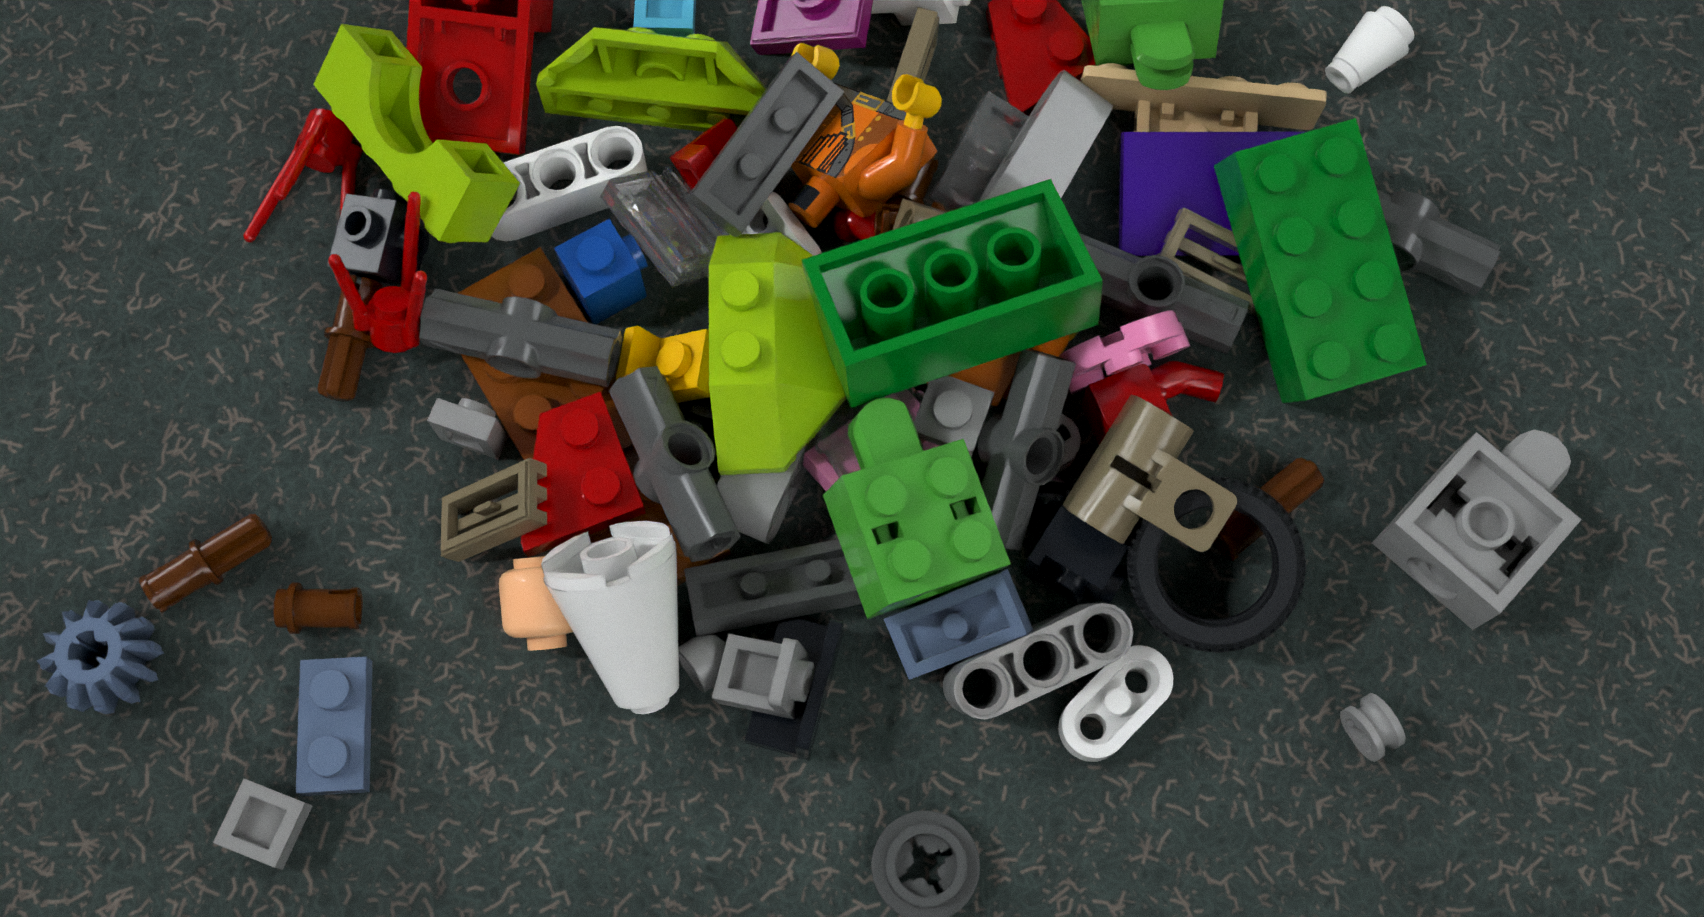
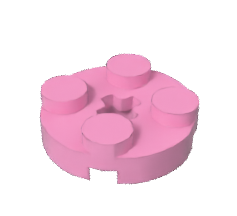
[1058,310,1190,394]

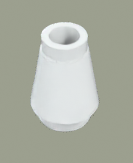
[1325,6,1414,94]

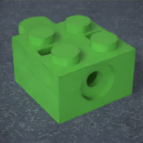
[1081,0,1224,90]
[823,398,1011,619]

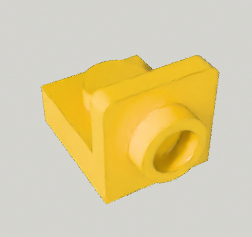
[616,325,710,403]

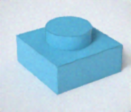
[633,0,696,37]

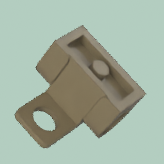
[1063,394,1237,552]

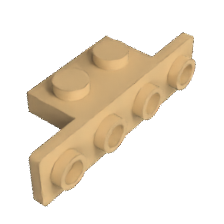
[1081,63,1327,132]

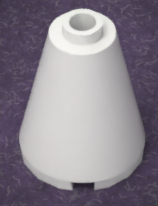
[541,521,679,714]

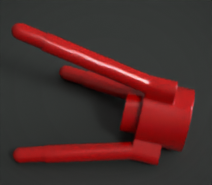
[243,108,363,242]
[328,191,427,353]

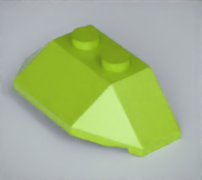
[536,27,767,132]
[709,232,846,475]

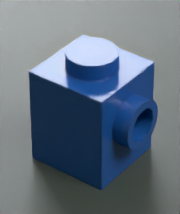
[554,219,648,325]

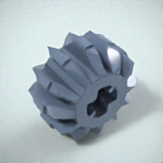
[37,600,164,714]

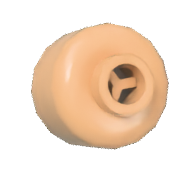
[499,556,573,651]

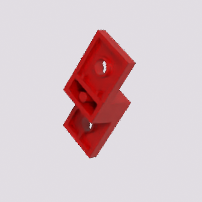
[406,0,554,155]

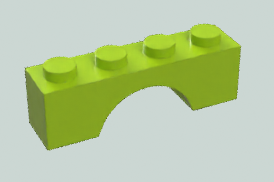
[313,24,520,243]

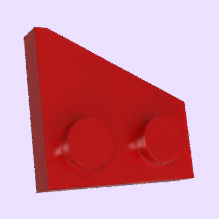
[986,0,1096,126]
[521,391,646,558]

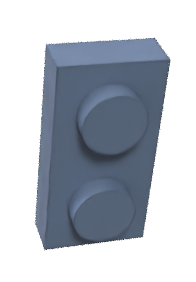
[884,569,1033,680]
[296,657,372,796]

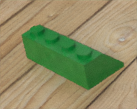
[802,179,1103,408]

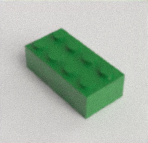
[1214,118,1427,403]

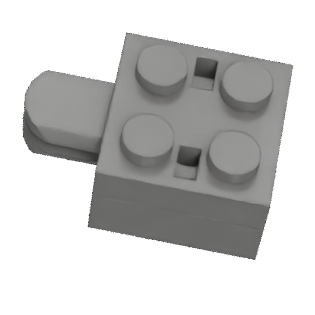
[1372,430,1582,630]

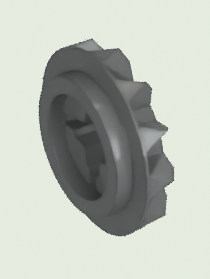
[871,811,980,917]

